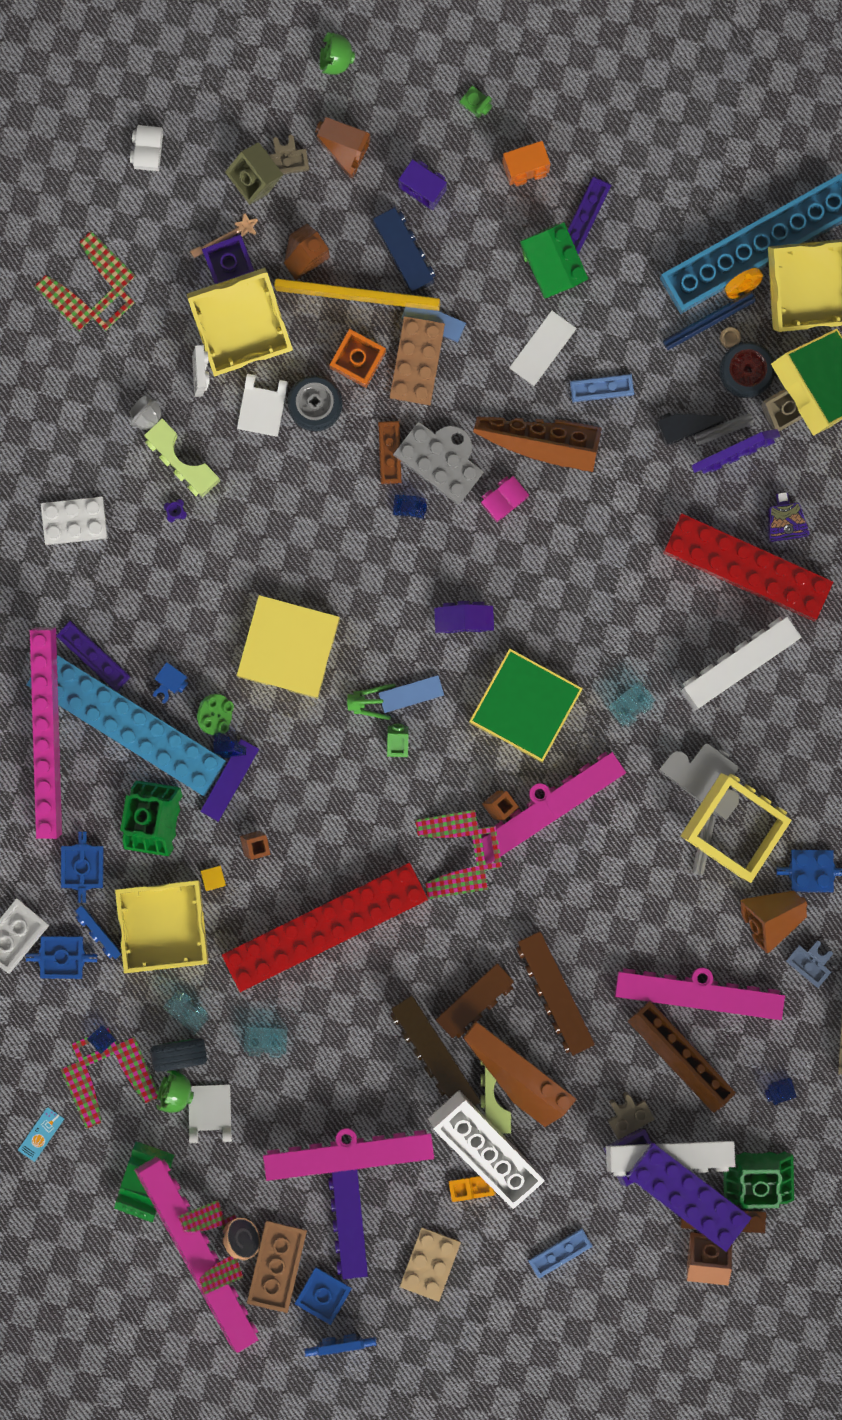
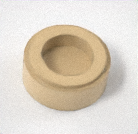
[720,327,741,349]

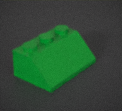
[520,222,588,299]

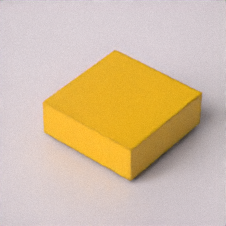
[201,866,226,891]

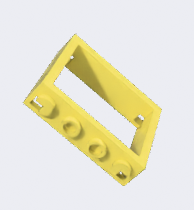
[680,773,792,883]

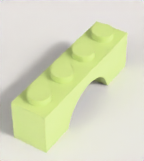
[144,418,220,498]
[480,1060,511,1134]

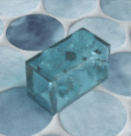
[607,681,655,727]
[163,991,209,1035]
[244,1026,288,1058]

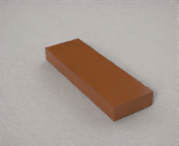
[378,421,402,484]

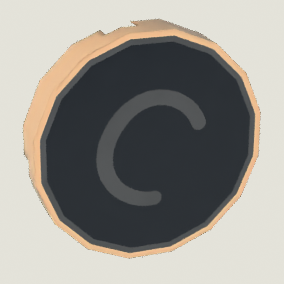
[223,1218,260,1260]

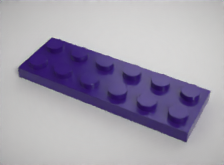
[627,1142,751,1252]

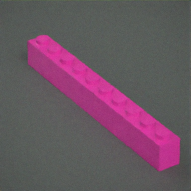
[30,627,62,839]
[135,1157,258,1353]

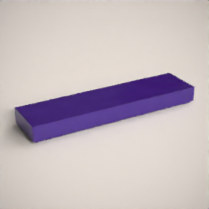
[567,176,611,255]
[56,621,131,692]
[200,739,260,822]

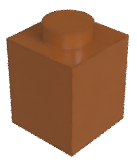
[482,791,518,820]
[240,831,271,860]

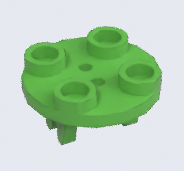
[197,694,234,735]

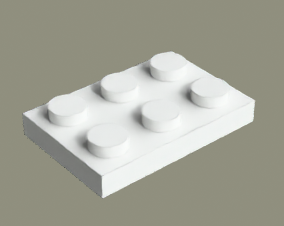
[192,345,209,397]
[41,497,108,545]
[0,899,49,974]

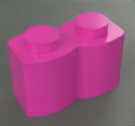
[481,476,529,523]

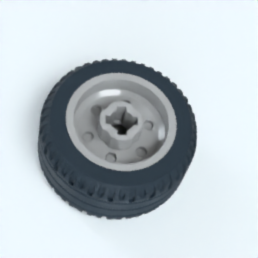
[288,375,342,431]

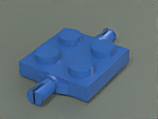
[61,832,104,903]
[776,850,842,893]
[26,936,98,979]
[304,1333,377,1357]

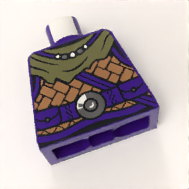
[768,493,810,543]

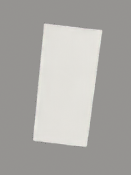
[509,311,577,386]

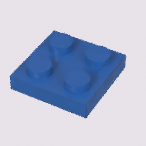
[295,1267,352,1325]

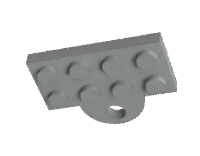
[393,421,484,506]

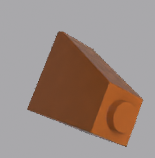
[315,117,371,179]
[284,224,330,281]
[741,891,807,953]

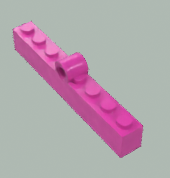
[473,752,626,864]
[614,968,785,1020]
[263,1128,434,1181]

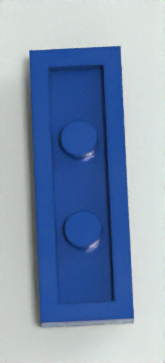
[75,906,122,959]

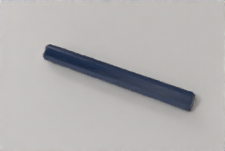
[663,292,756,350]

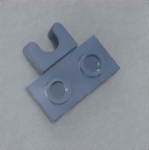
[785,940,833,988]

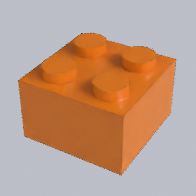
[502,141,550,186]
[330,329,386,388]

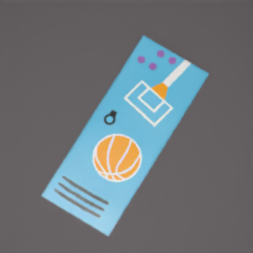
[18,1107,64,1162]

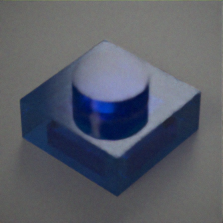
[87,1025,116,1054]

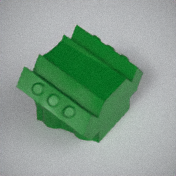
[120,780,183,857]
[114,1141,175,1223]
[723,1151,794,1209]

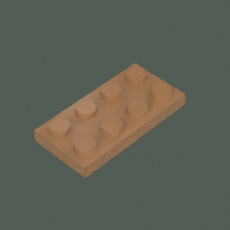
[390,316,445,406]
[247,1220,307,1313]

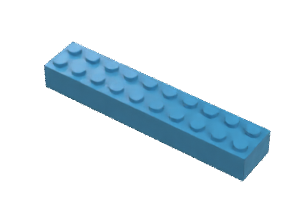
[660,173,842,314]
[26,655,227,797]

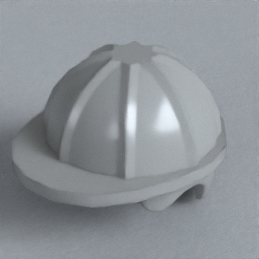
[129,395,161,430]

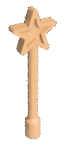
[190,213,258,258]

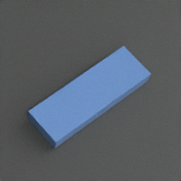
[401,307,466,343]
[570,374,634,403]
[379,675,444,713]
[528,1228,593,1278]

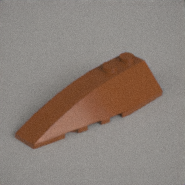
[473,417,602,472]
[463,1022,576,1127]

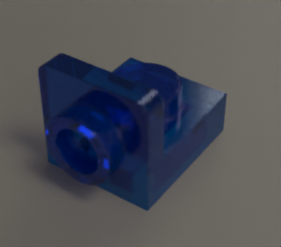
[393,494,427,519]
[213,733,246,758]
[764,1077,797,1105]

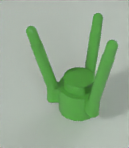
[347,684,396,720]

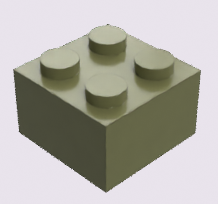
[225,142,283,205]

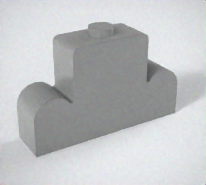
[658,744,739,821]

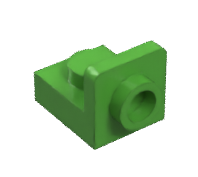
[459,86,492,118]
[387,724,409,757]

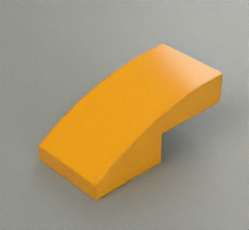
[449,1176,496,1202]

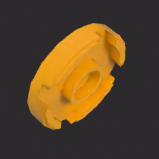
[724,268,763,299]

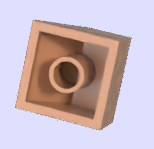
[687,1232,732,1285]

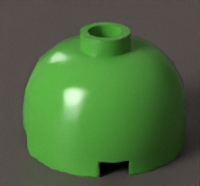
[319,32,355,75]
[156,1070,194,1113]

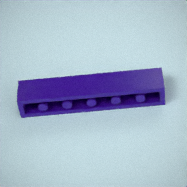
[329,1169,368,1279]

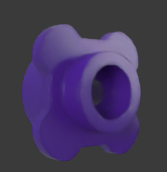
[164,499,187,523]

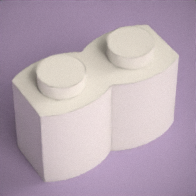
[130,125,163,171]

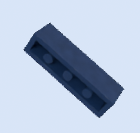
[373,207,435,295]

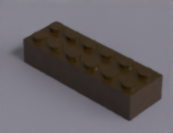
[390,995,481,1106]

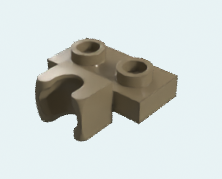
[269,135,310,175]
[607,1091,655,1140]

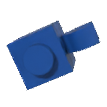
[153,662,188,704]

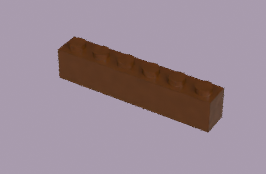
[516,931,595,1056]
[627,1001,736,1113]

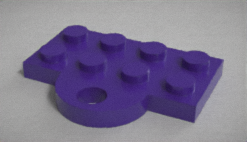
[691,429,781,474]

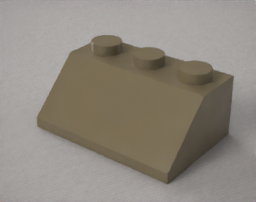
[761,389,802,431]

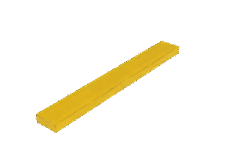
[274,279,441,311]

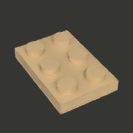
[400,1227,461,1302]

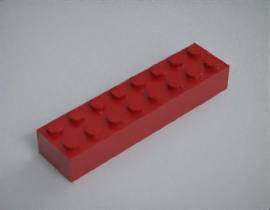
[663,513,833,622]

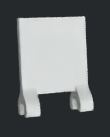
[237,374,288,437]
[189,1085,232,1143]

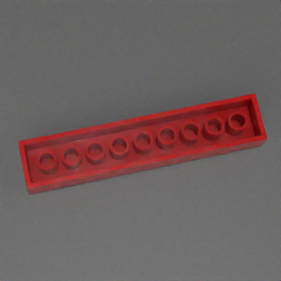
[222,862,428,992]

